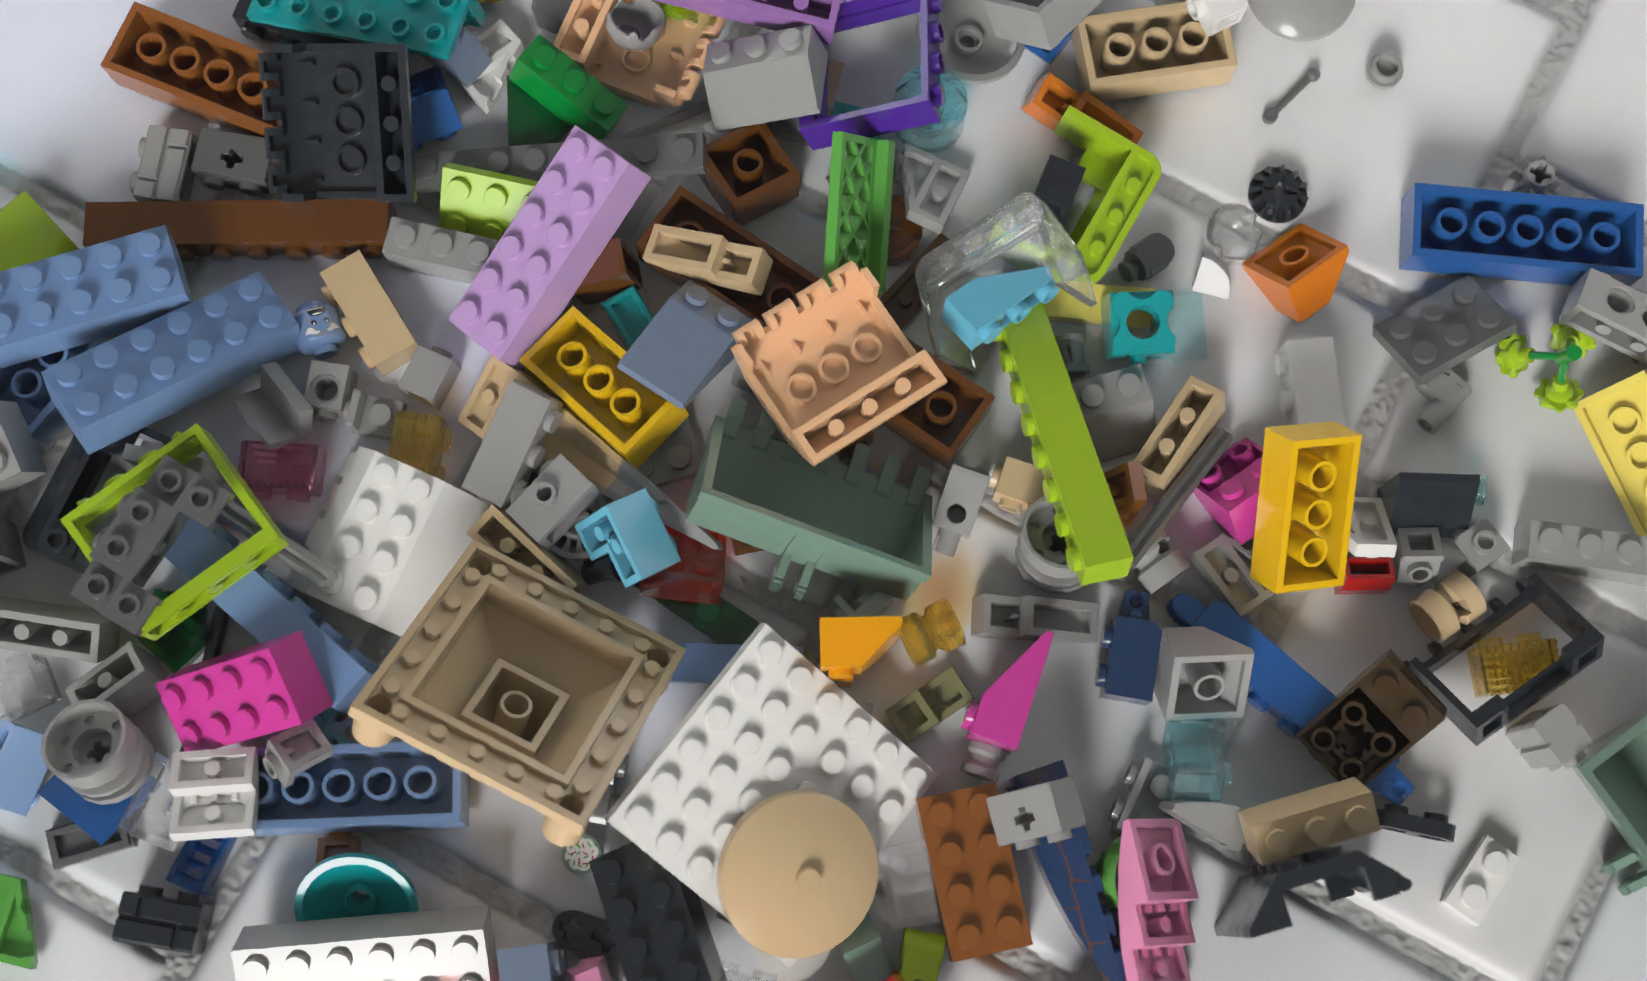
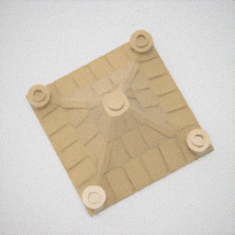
[348,539,686,847]

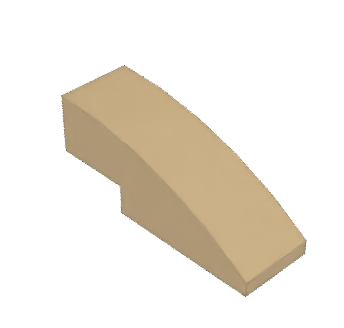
[642,223,773,296]

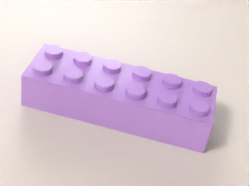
[448,125,651,370]

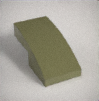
[885,666,976,744]

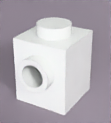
[1186,0,1249,37]

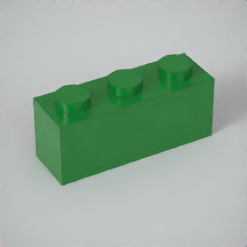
[509,34,629,140]

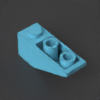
[941,265,1063,350]

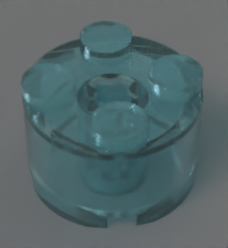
[893,67,968,154]

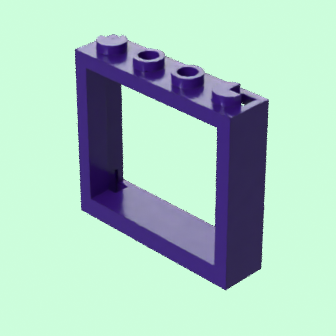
[799,0,945,150]

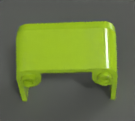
[985,105,1162,286]

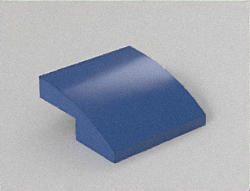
[37,774,160,845]

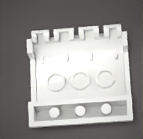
[288,446,491,637]

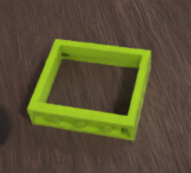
[60,423,289,641]

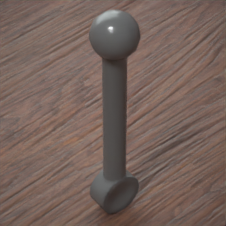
[1262,68,1320,125]

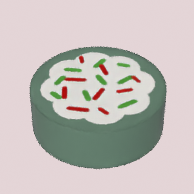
[562,834,603,875]

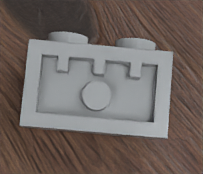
[1108,756,1187,836]

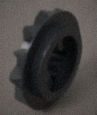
[1248,164,1309,223]

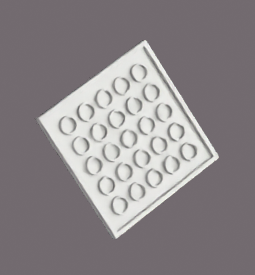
[604,622,938,969]

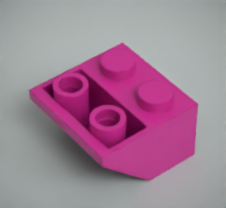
[1193,437,1263,545]

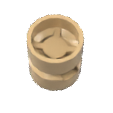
[1408,571,1487,643]

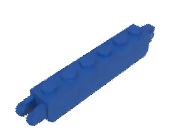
[1166,592,1415,805]

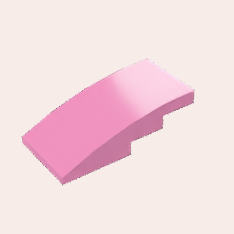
[1118,819,1199,981]

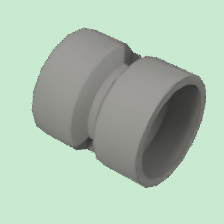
[1135,529,1192,595]

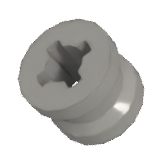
[960,739,1007,783]

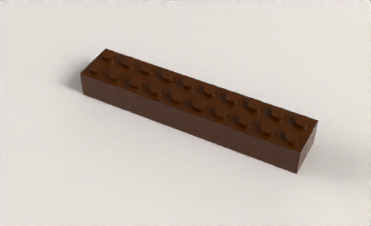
[635,185,995,469]

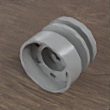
[1015,496,1082,594]
[41,698,154,805]

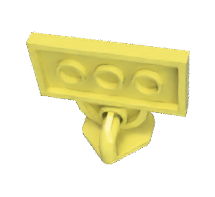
[1574,370,1647,537]

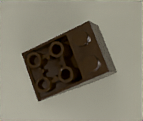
[1295,648,1448,785]

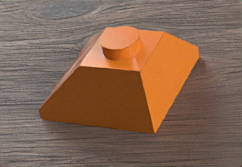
[1242,223,1350,323]

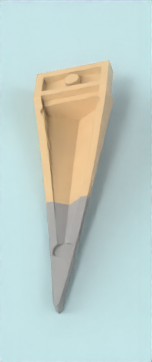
[457,355,723,550]

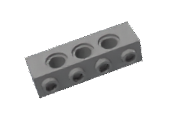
[1559,268,1647,365]

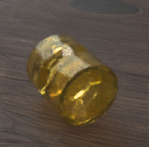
[899,598,966,667]

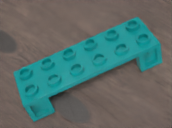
[246,0,486,60]

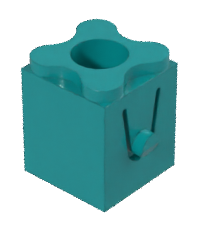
[1101,290,1176,365]

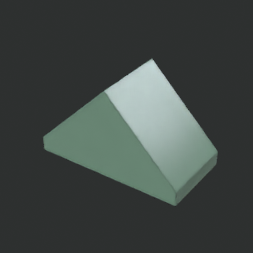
[838,912,895,981]

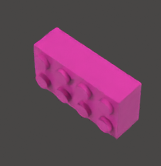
[155,630,334,751]

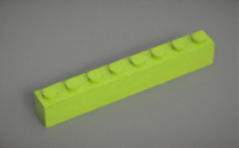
[993,302,1134,586]

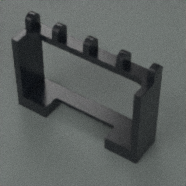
[1404,573,1605,746]

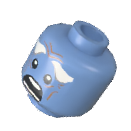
[293,300,347,360]

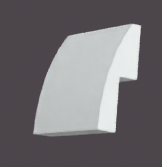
[168,746,259,842]

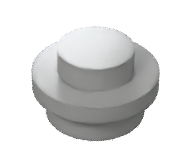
[1365,52,1403,89]

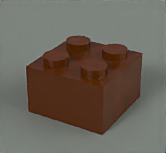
[698,123,800,226]

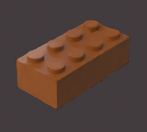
[915,782,1033,962]

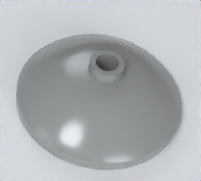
[916,0,1026,85]
[1248,0,1356,41]

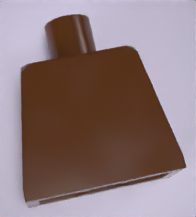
[574,237,644,305]

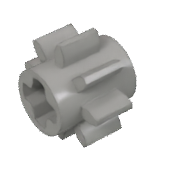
[1509,156,1560,195]

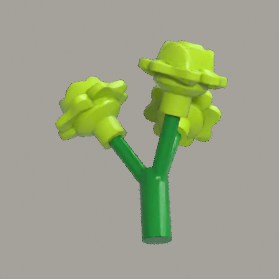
[1494,322,1597,413]

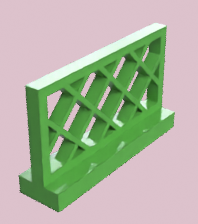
[823,131,896,294]

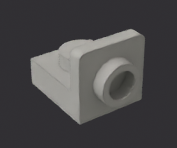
[343,389,407,442]
[1455,518,1511,578]
[263,718,334,788]

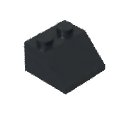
[1377,472,1480,542]

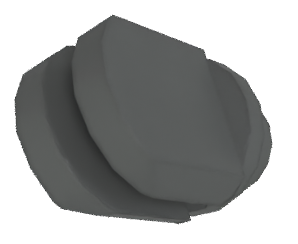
[1117,233,1175,283]

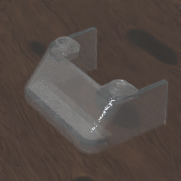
[915,192,1097,377]

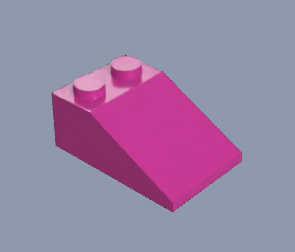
[961,631,1054,755]

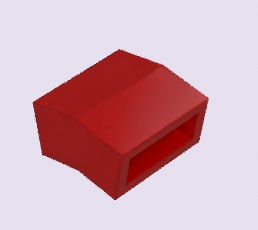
[1334,557,1396,594]

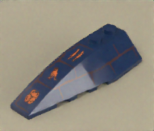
[1005,760,1126,981]

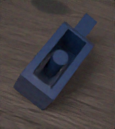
[1095,590,1162,706]

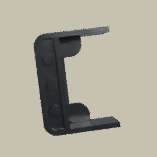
[23,427,172,574]

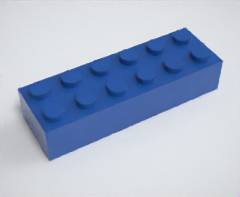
[1399,182,1644,287]

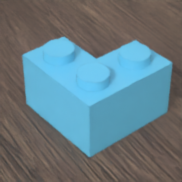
[575,488,681,588]

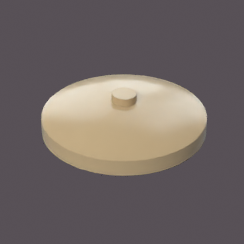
[717,790,879,958]

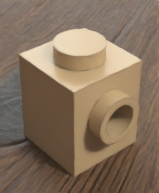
[988,456,1045,514]

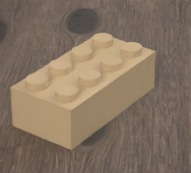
[1071,1,1238,102]

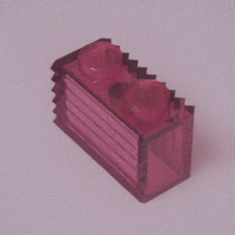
[238,440,327,502]

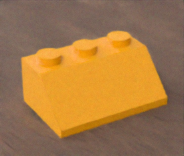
[820,616,902,688]

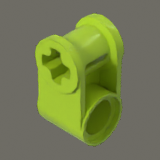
[899,927,945,981]

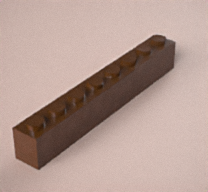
[83,199,397,261]

